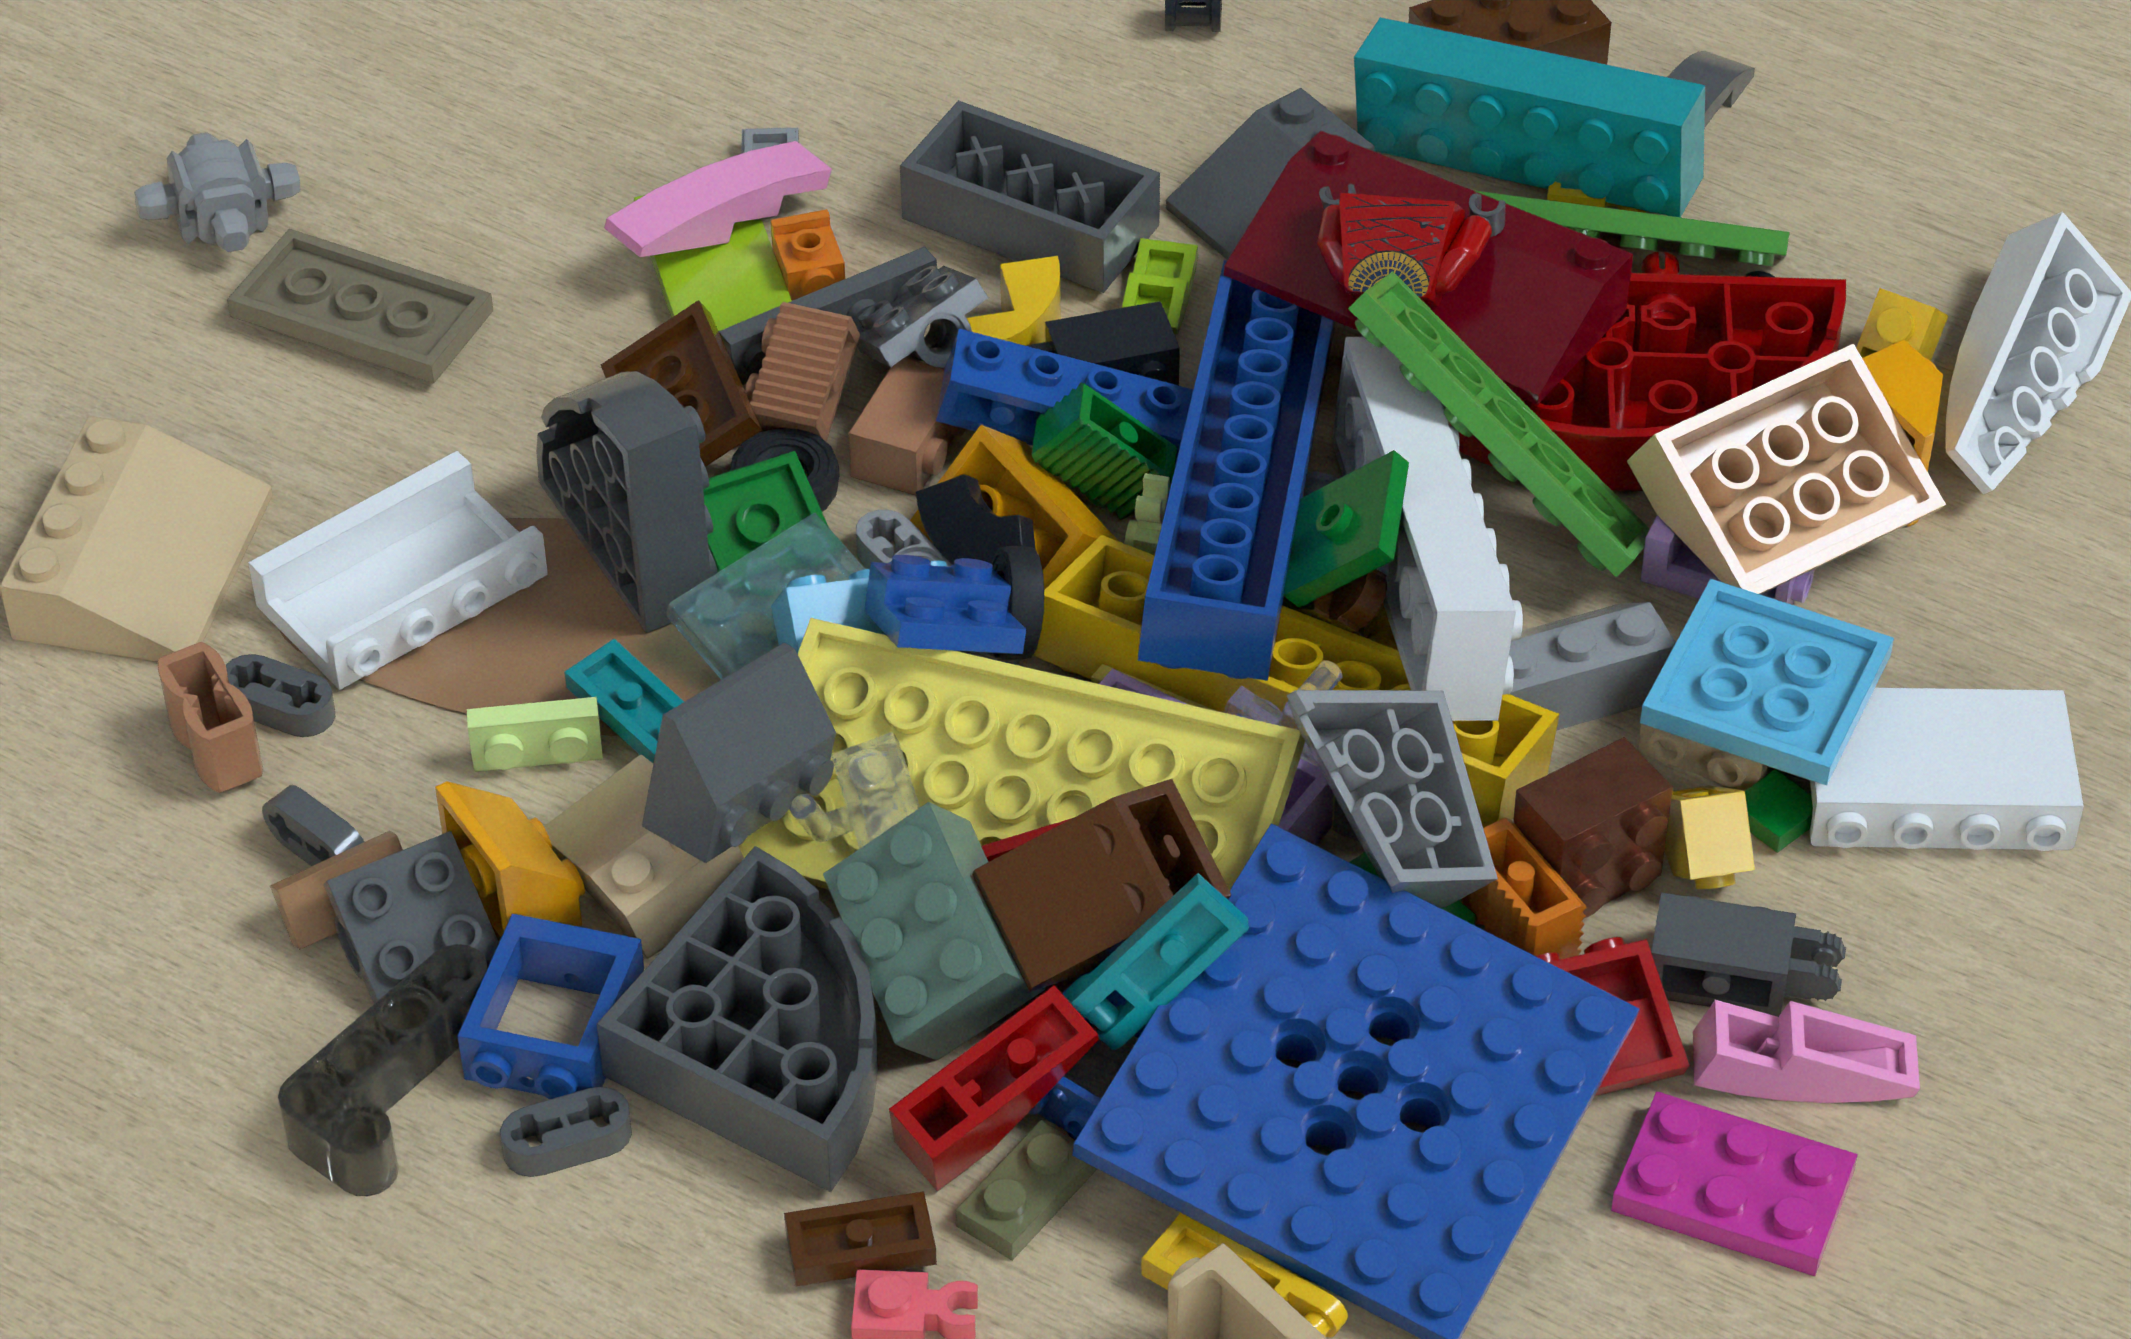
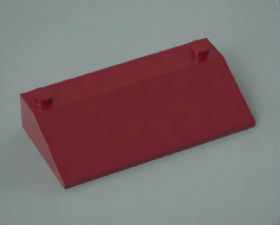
[1224,131,1633,405]

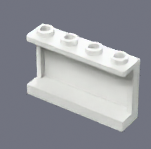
[248,451,548,690]
[1810,688,2084,851]

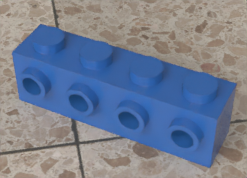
[936,329,1193,467]

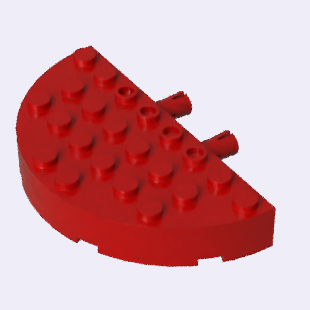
[1448,252,1846,491]

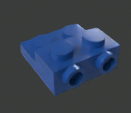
[864,555,1026,654]

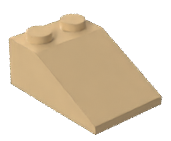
[544,755,744,959]

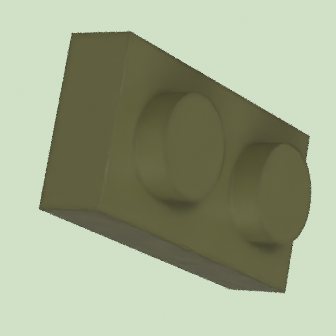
[956,1120,1097,1261]

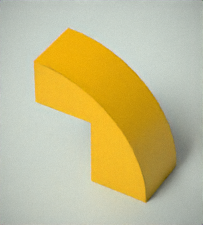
[967,256,1061,346]

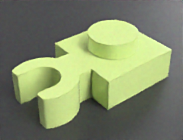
[1124,473,1170,555]

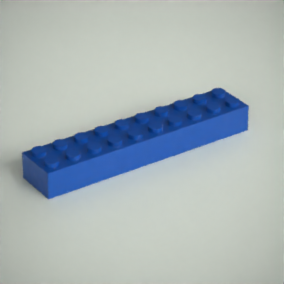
[1138,260,1336,681]

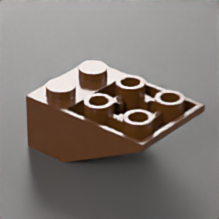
[972,779,1231,992]

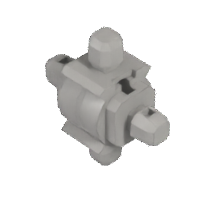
[134,132,300,252]

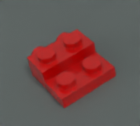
[1536,937,1690,1096]

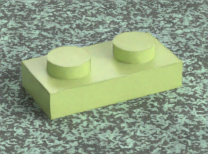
[467,697,603,772]

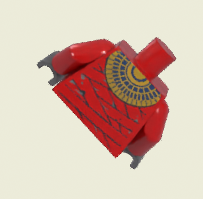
[1317,184,1505,306]

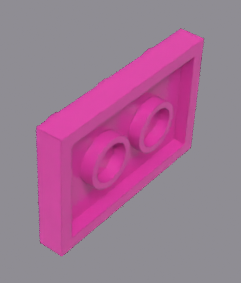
[1611,1091,1858,1276]

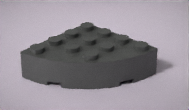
[536,371,717,633]
[597,846,878,1192]

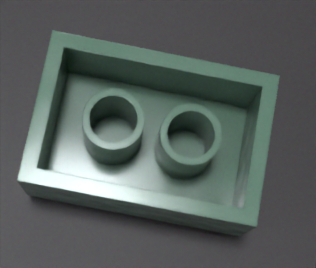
[823,802,1045,1061]

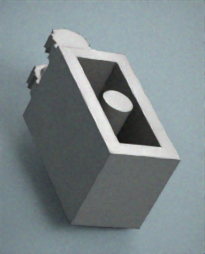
[1651,892,1846,1017]

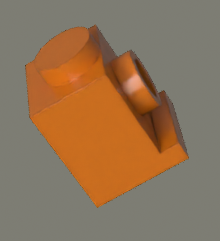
[770,209,846,301]

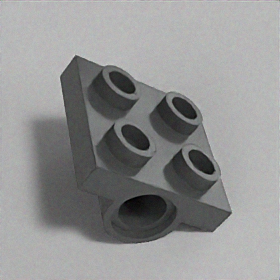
[857,265,989,368]
[323,831,499,1008]

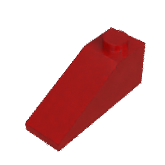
[889,985,1099,1191]

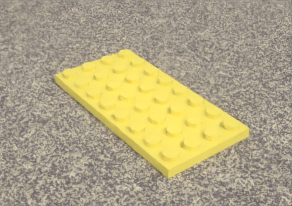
[739,618,1305,891]

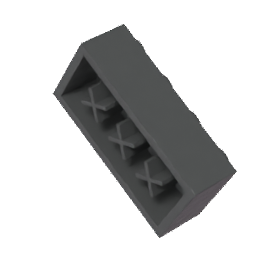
[900,100,1160,293]

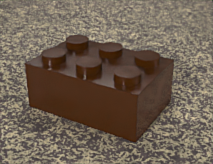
[1408,0,1612,65]

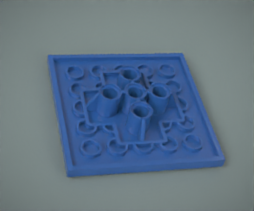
[1072,823,1640,1339]

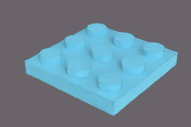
[1640,578,1894,786]

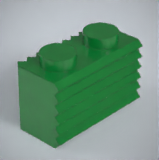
[1032,382,1177,520]

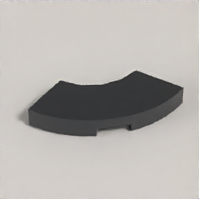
[916,474,1036,565]

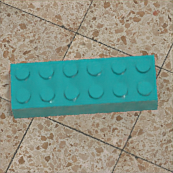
[1354,17,1705,218]

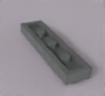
[719,246,937,385]

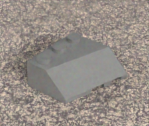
[1287,690,1498,908]

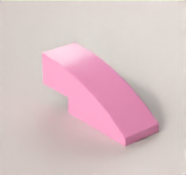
[1693,1000,1920,1103]

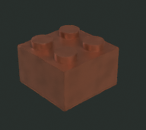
[1513,737,1673,918]

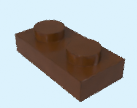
[784,1191,937,1287]

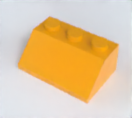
[910,425,1120,589]

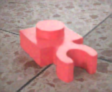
[851,1270,978,1339]

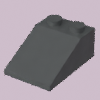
[1166,88,1374,260]

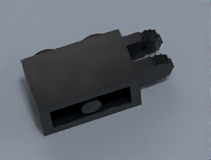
[1027,301,1180,386]

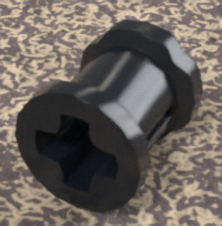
[1165,0,1222,32]

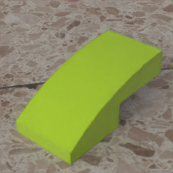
[1122,238,1198,334]

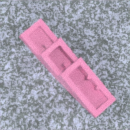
[604,141,832,257]

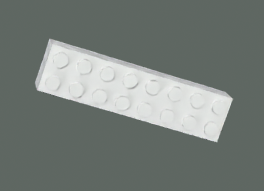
[1332,337,1523,721]

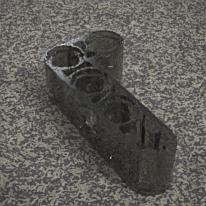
[278,944,488,1197]

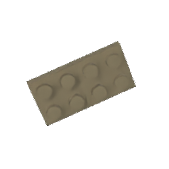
[227,229,494,384]

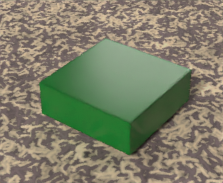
[1745,769,1813,853]

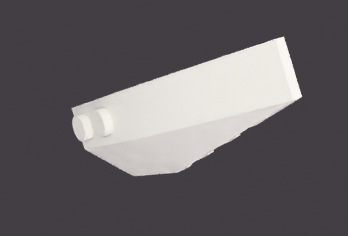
[1946,211,2131,494]

